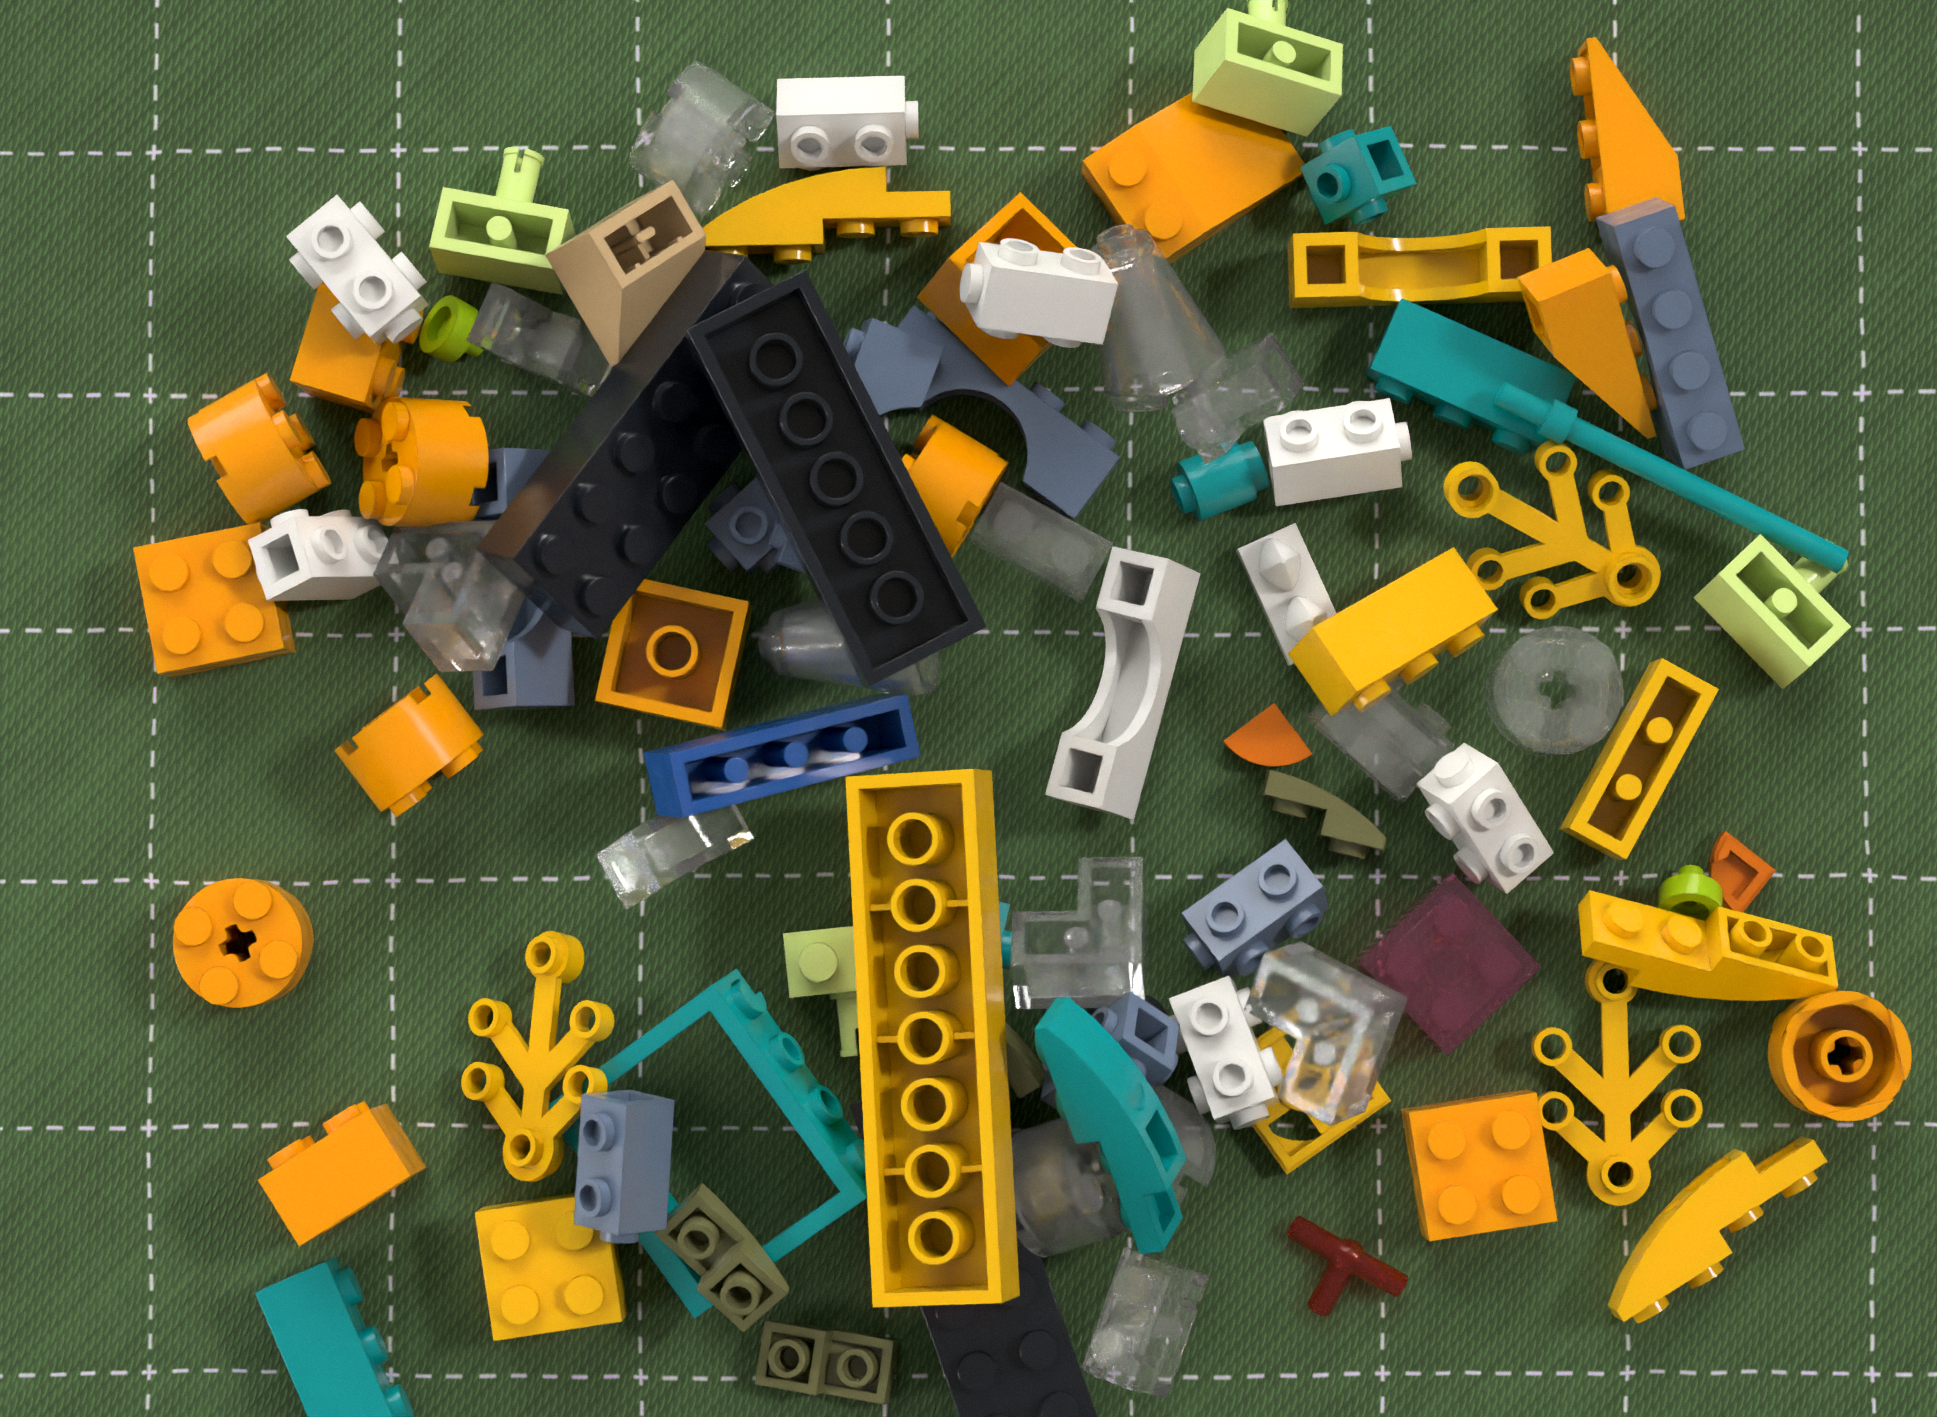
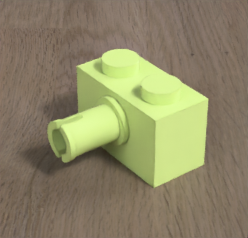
[1192,0,1343,137]
[429,147,576,295]
[1694,534,1851,689]
[783,926,859,1057]

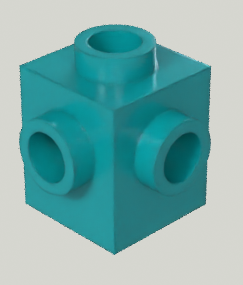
[1300,126,1417,227]

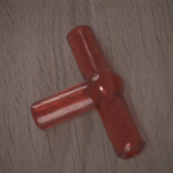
[1287,1216,1409,1317]

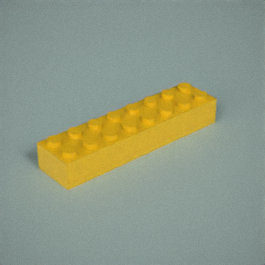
[845,769,1020,1307]

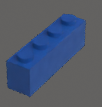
[643,693,921,818]

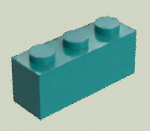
[1365,298,1577,456]
[255,1256,414,1417]

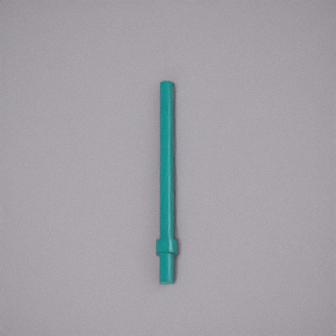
[1494,381,1849,574]

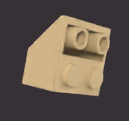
[545,179,706,367]

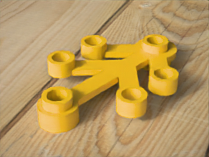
[1443,440,1661,619]
[461,931,614,1182]
[1531,959,1703,1206]

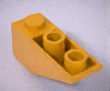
[1570,37,1685,237]
[1518,248,1658,439]

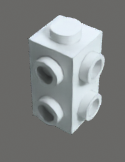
[776,76,919,171]
[286,195,429,346]
[960,238,1118,348]
[1263,398,1412,506]
[248,509,397,601]
[1417,743,1554,894]
[1169,976,1285,1130]

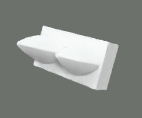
[1236,523,1337,666]

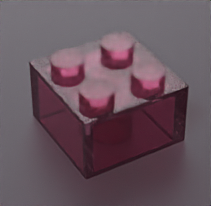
[1352,873,1541,1056]

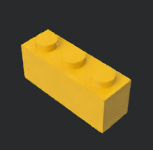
[1288,547,1498,717]
[1559,658,1719,860]

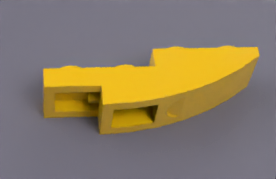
[702,167,951,265]
[1578,890,1838,1001]
[1608,1136,1828,1323]

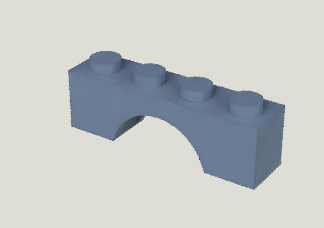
[1596,197,1745,470]
[897,305,1120,524]
[768,318,945,574]
[469,448,575,710]

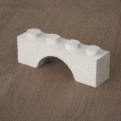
[1045,546,1201,820]

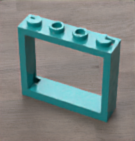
[548,968,867,1318]

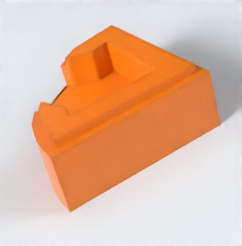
[1222,703,1312,767]
[1708,831,1776,912]

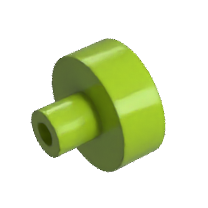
[419,295,487,364]
[1658,865,1723,920]

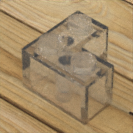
[373,520,525,672]
[1010,857,1147,1009]
[1244,941,1408,1126]

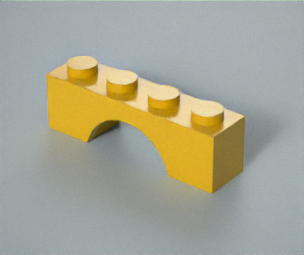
[1287,226,1552,308]

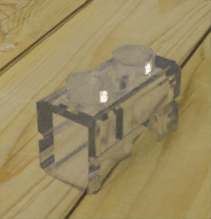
[970,482,1114,604]
[1304,678,1455,803]
[1081,1247,1210,1398]

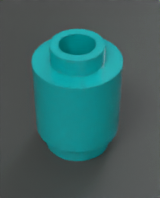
[1170,440,1269,522]

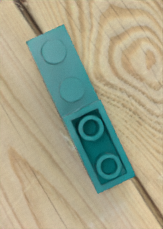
[1034,996,1187,1254]

